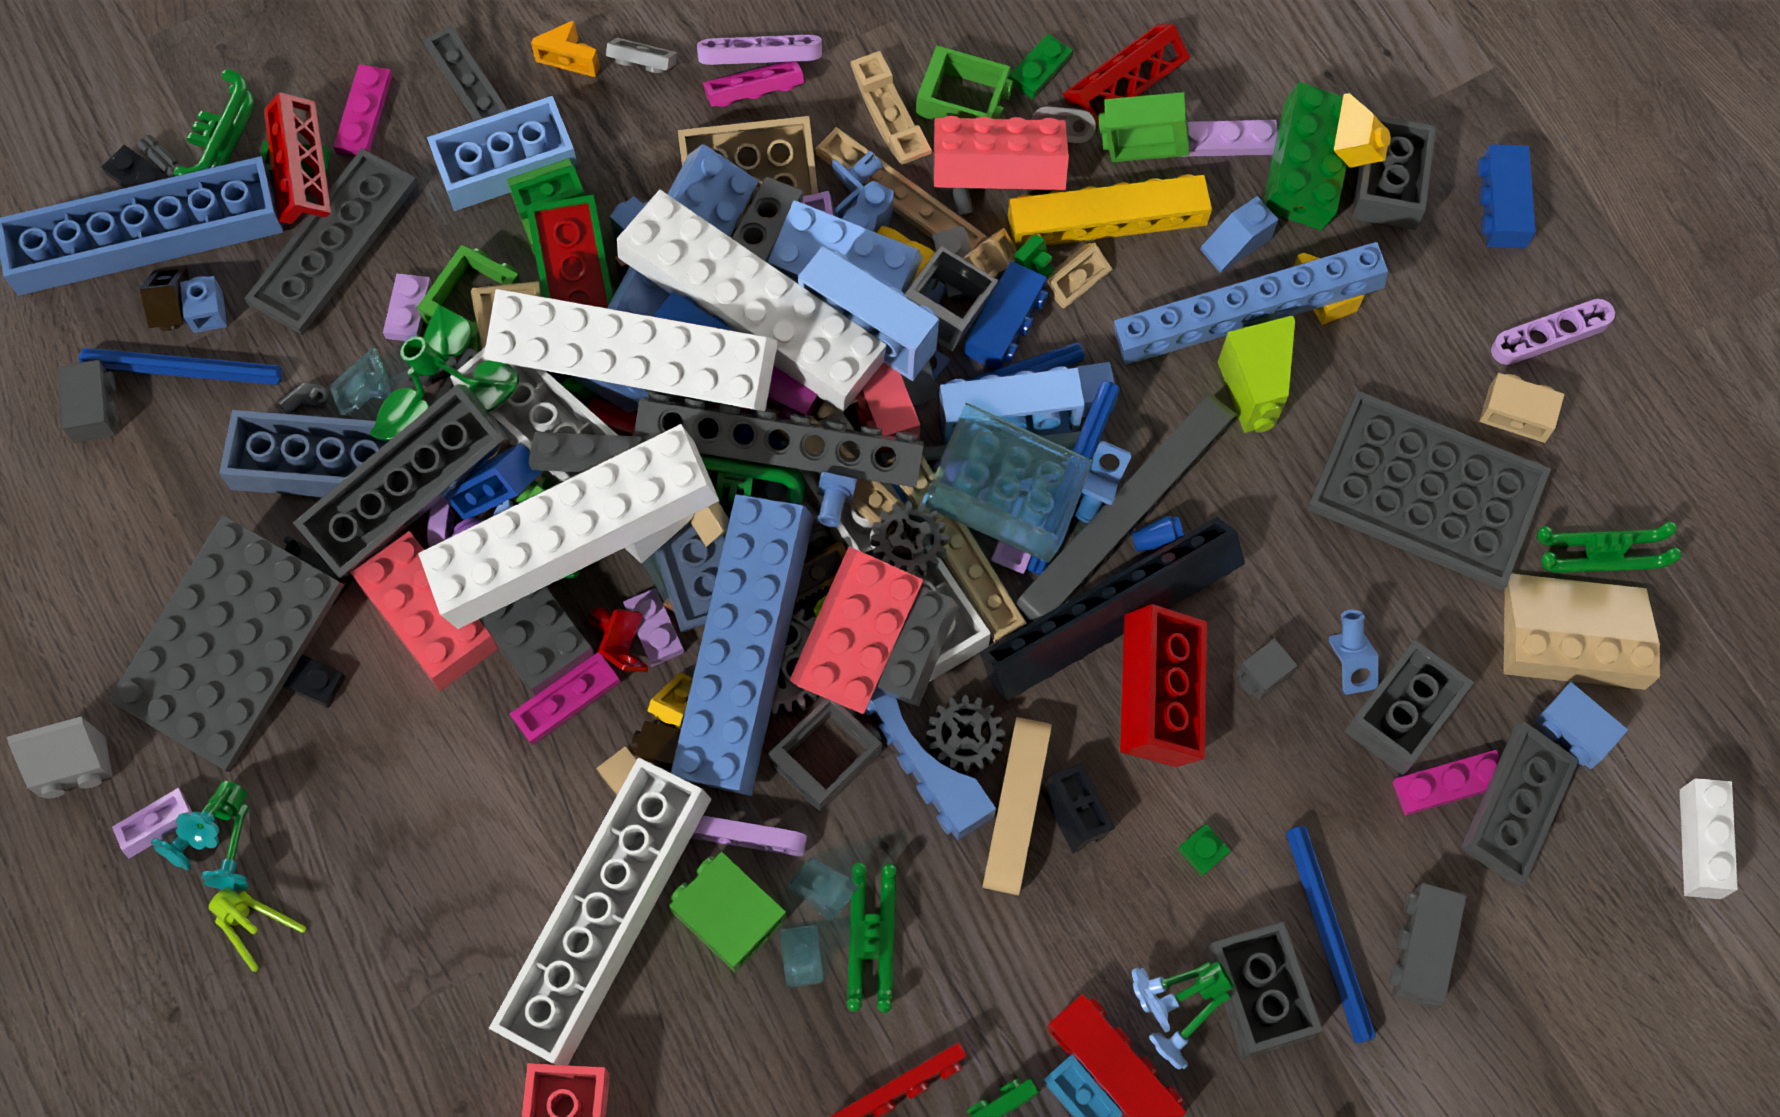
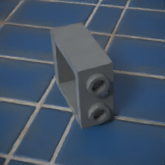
[905,246,998,352]
[768,698,882,813]

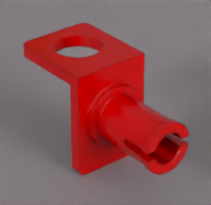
[588,606,649,672]

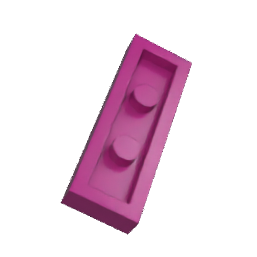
[703,61,804,107]
[333,64,393,156]
[510,652,621,745]
[1392,750,1500,816]

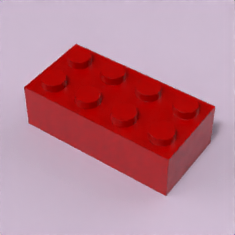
[1120,604,1207,767]

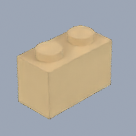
[1479,373,1565,443]

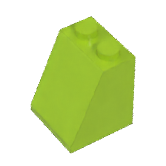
[1218,315,1295,433]

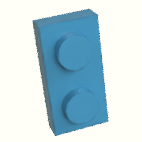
[1043,1055,1123,1117]

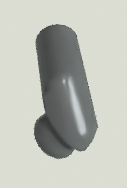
[952,188,976,217]
[277,383,330,414]

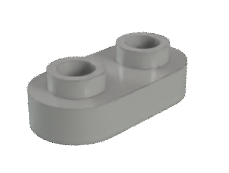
[1031,106,1096,143]

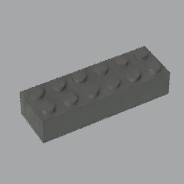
[293,384,512,578]

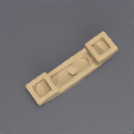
[851,51,932,165]

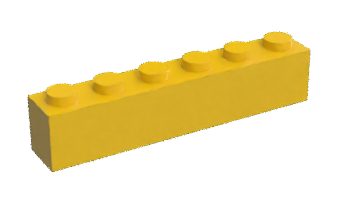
[1007,174,1212,249]

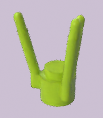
[209,887,306,972]

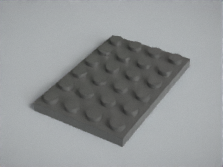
[1307,390,1551,591]
[108,515,344,772]

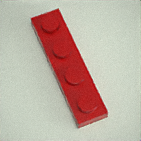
[830,1043,966,1117]

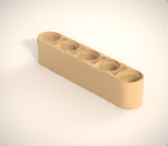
[982,717,1052,896]

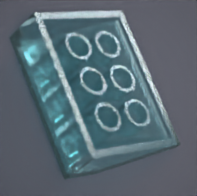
[920,402,1093,563]

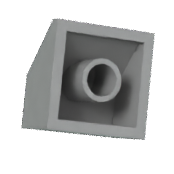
[7,716,113,799]

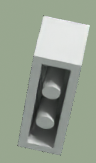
[1680,778,1738,899]

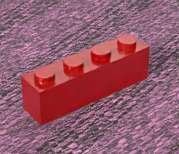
[1046,994,1187,1117]

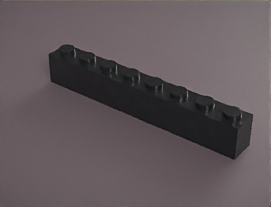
[979,517,1245,701]

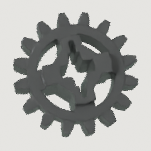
[870,501,949,577]
[926,695,1005,775]

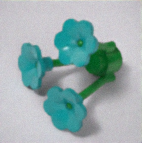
[151,781,250,891]

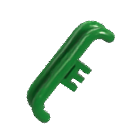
[174,69,255,176]
[699,453,806,505]
[1536,521,1682,573]
[847,862,896,1013]

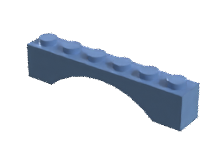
[865,656,996,841]

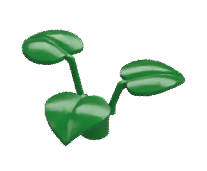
[369,305,519,441]

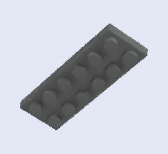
[244,148,418,335]

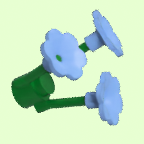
[1132,961,1234,1070]

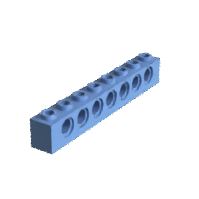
[1114,242,1388,365]

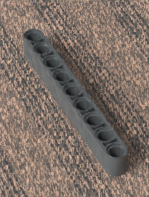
[1015,394,1238,622]

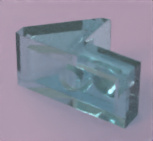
[329,348,391,416]
[787,858,858,921]
[780,925,824,987]

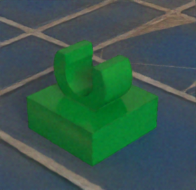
[1013,234,1055,278]

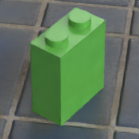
[669,851,787,974]

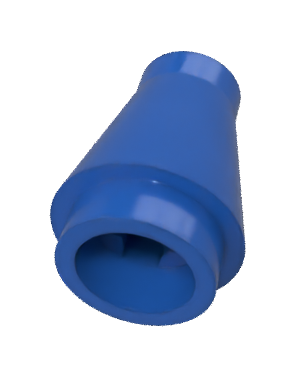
[1131,515,1184,552]

